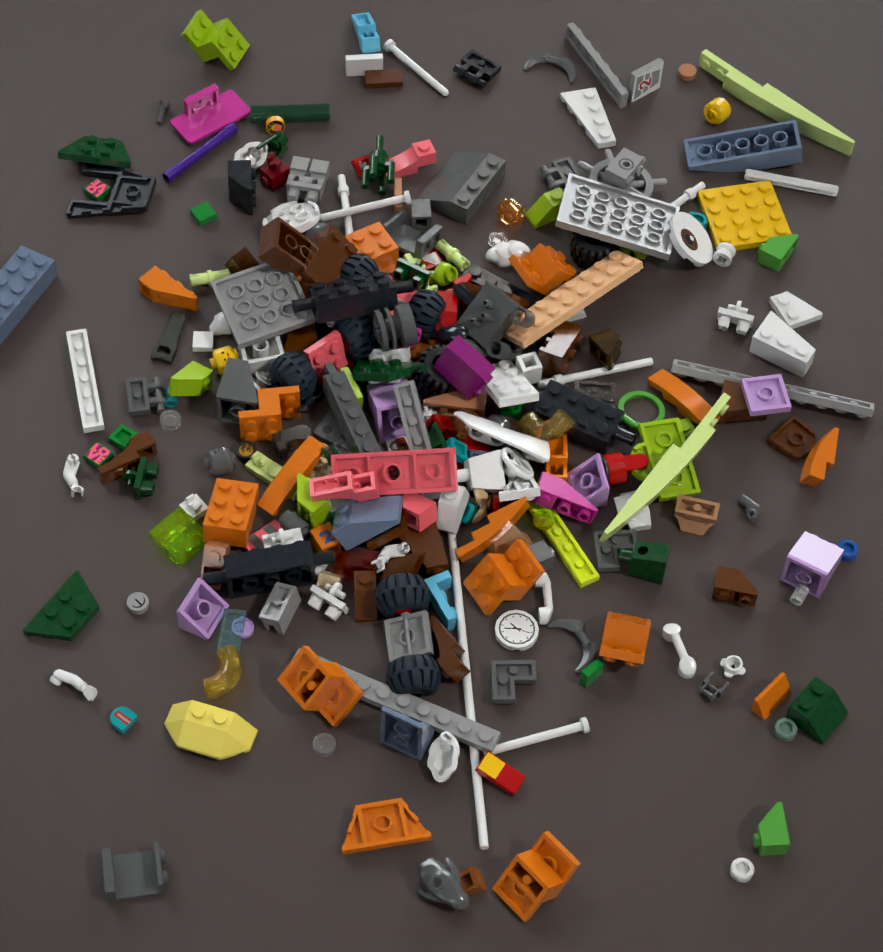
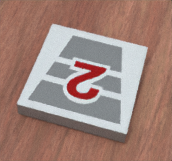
[628,58,664,103]

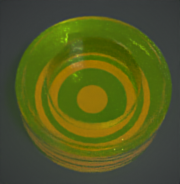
[533,508,555,530]

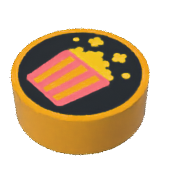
[265,116,285,135]

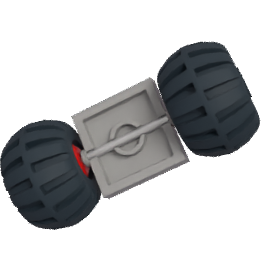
[375,573,441,698]

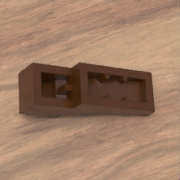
[98,431,157,485]
[429,614,471,683]

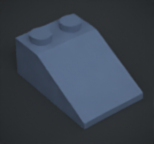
[332,495,403,551]
[381,706,434,761]

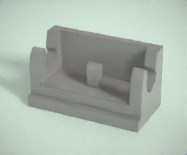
[259,582,301,635]

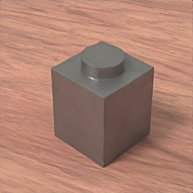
[410,199,432,230]
[528,540,555,571]

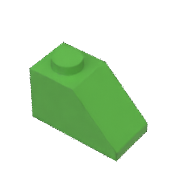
[757,234,799,272]
[753,802,790,856]

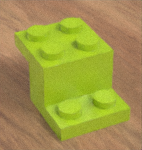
[181,9,250,71]

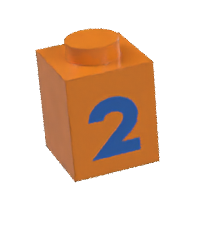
[310,522,341,556]

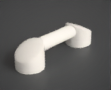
[535,572,553,625]
[662,623,696,679]

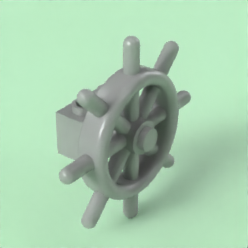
[577,147,667,198]

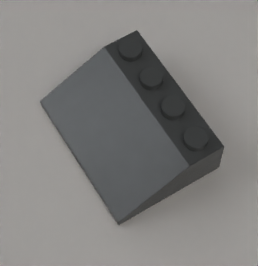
[417,151,506,225]

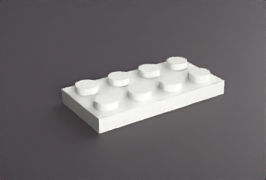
[485,360,539,408]

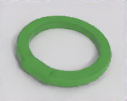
[617,391,665,430]

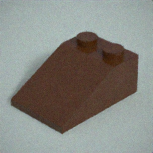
[258,217,312,276]
[302,224,358,284]

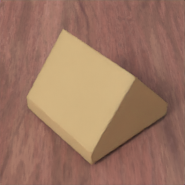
[316,570,344,593]

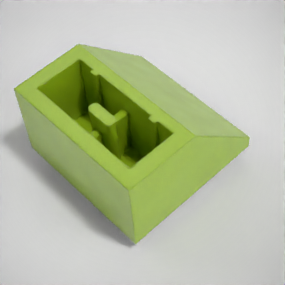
[297,473,331,530]

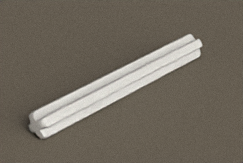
[744,169,839,197]

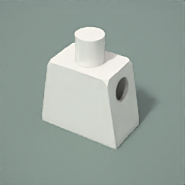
[457,450,506,493]

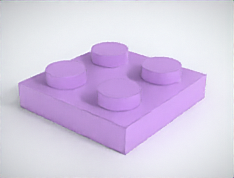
[740,374,792,416]

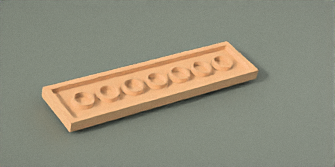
[503,250,644,349]

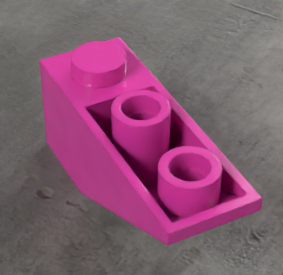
[531,472,598,525]

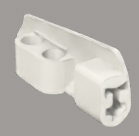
[453,411,550,464]

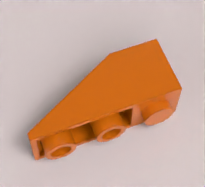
[138,266,199,312]

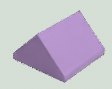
[567,453,610,507]
[176,578,229,640]

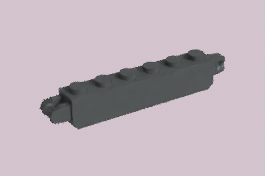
[323,362,382,496]

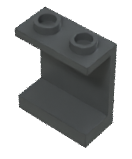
[382,209,443,260]
[101,841,168,903]

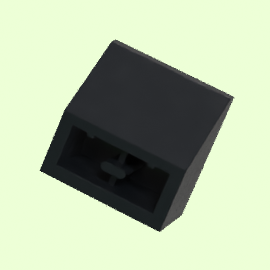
[228,160,256,215]

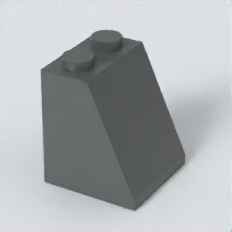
[216,358,258,425]

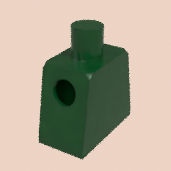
[618,541,670,585]

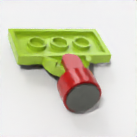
[601,417,701,502]

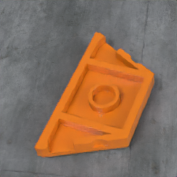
[342,798,432,855]

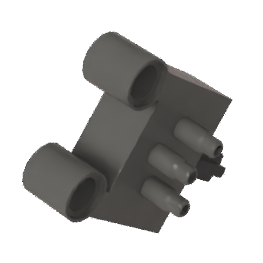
[453,282,535,360]

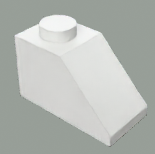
[436,485,470,534]

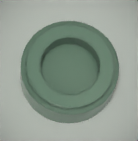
[774,718,798,742]

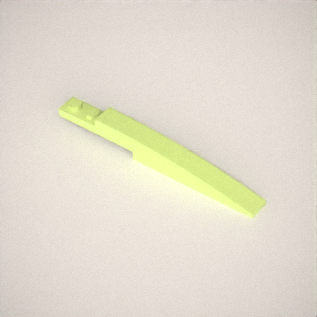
[699,49,855,156]
[599,392,731,543]

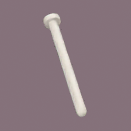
[383,39,449,96]
[320,190,412,222]
[483,717,590,755]

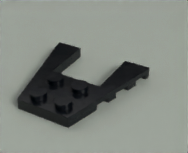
[66,163,157,219]

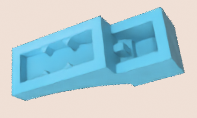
[351,12,381,54]

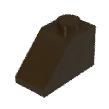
[589,328,622,371]

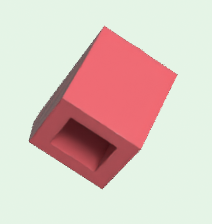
[402,493,437,532]

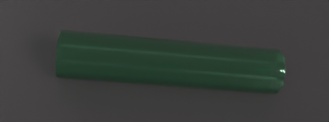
[251,103,330,123]

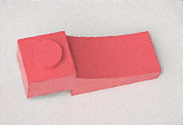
[386,139,436,178]
[309,471,380,502]

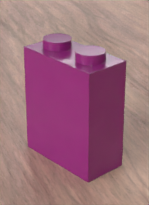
[433,335,496,400]

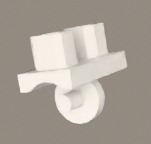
[717,300,754,336]
[262,528,303,548]
[308,582,350,621]

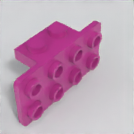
[170,83,251,145]

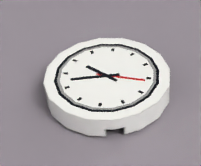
[495,610,539,651]

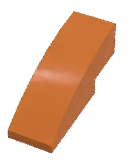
[799,427,839,488]
[545,433,568,482]

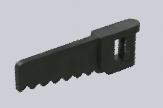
[151,310,188,364]

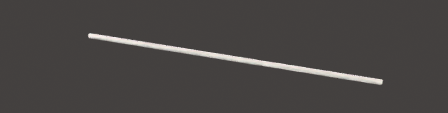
[447,532,489,850]

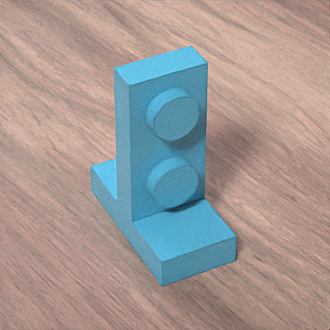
[424,570,458,631]

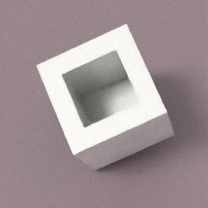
[515,352,543,384]

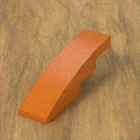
[647,368,720,425]
[257,435,327,516]
[455,496,530,563]

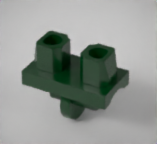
[392,257,431,291]
[122,456,159,500]

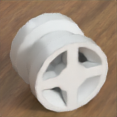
[713,242,736,267]

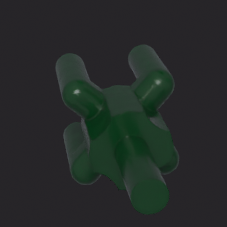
[361,135,395,195]

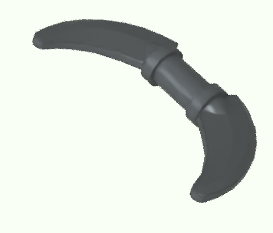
[524,52,576,83]
[548,618,598,674]

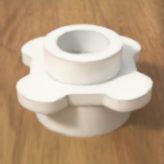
[720,655,746,678]

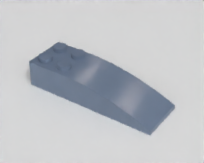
[684,120,803,172]

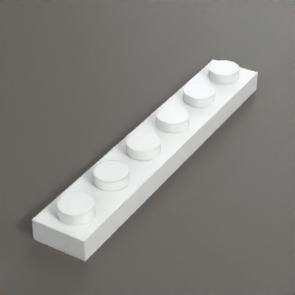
[66,329,105,433]

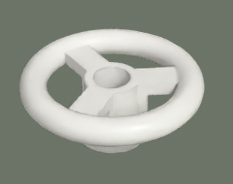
[501,447,534,480]

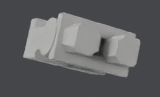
[286,156,330,203]

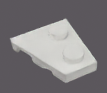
[769,291,823,329]
[499,478,541,502]

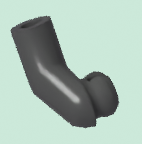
[738,494,760,522]

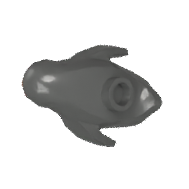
[417,856,470,911]

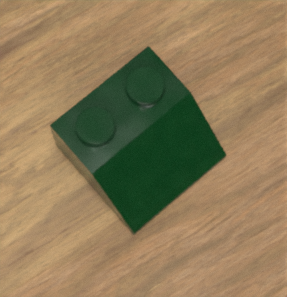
[786,676,848,745]

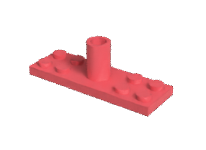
[331,447,458,495]

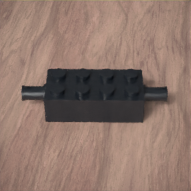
[291,272,414,324]
[531,379,637,455]
[203,540,335,599]

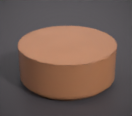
[678,63,697,81]

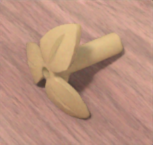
[468,489,492,524]

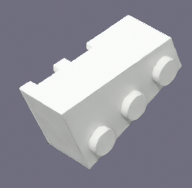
[749,311,816,378]

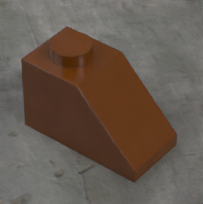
[380,550,427,581]
[354,570,377,622]

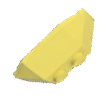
[164,700,258,760]

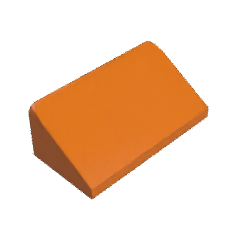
[752,672,791,720]

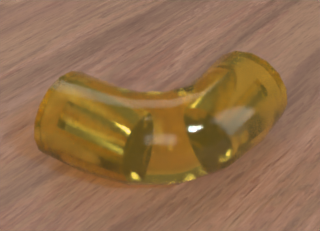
[519,409,575,441]
[201,645,242,700]

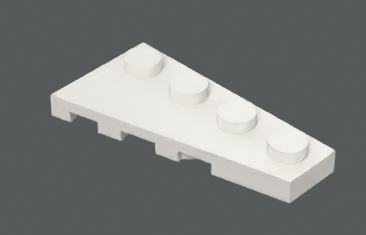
[560,87,616,149]

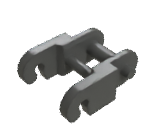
[698,671,730,703]

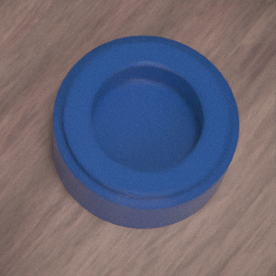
[837,540,858,562]

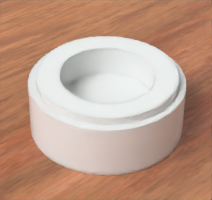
[730,858,754,883]

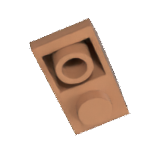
[200,540,231,590]

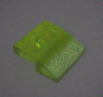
[149,506,207,566]

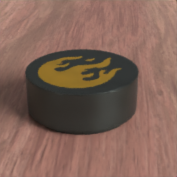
[236,441,257,462]

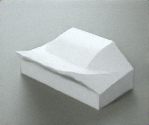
[614,491,651,531]

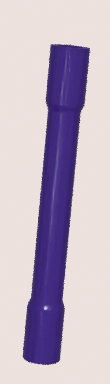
[162,122,238,183]

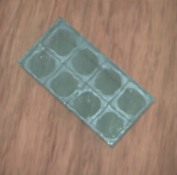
[217,608,247,654]

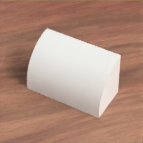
[345,53,383,76]

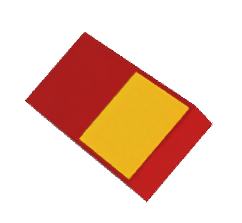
[475,751,526,796]

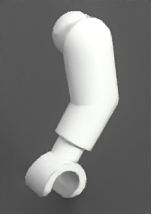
[63,454,84,497]
[371,542,410,573]
[50,669,97,701]

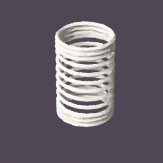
[790,584,809,606]

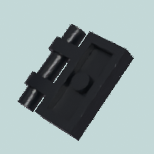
[453,49,501,88]

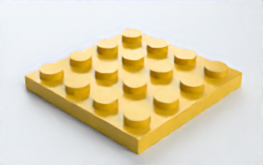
[697,180,792,250]

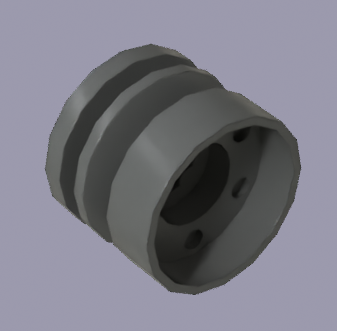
[373,303,418,352]

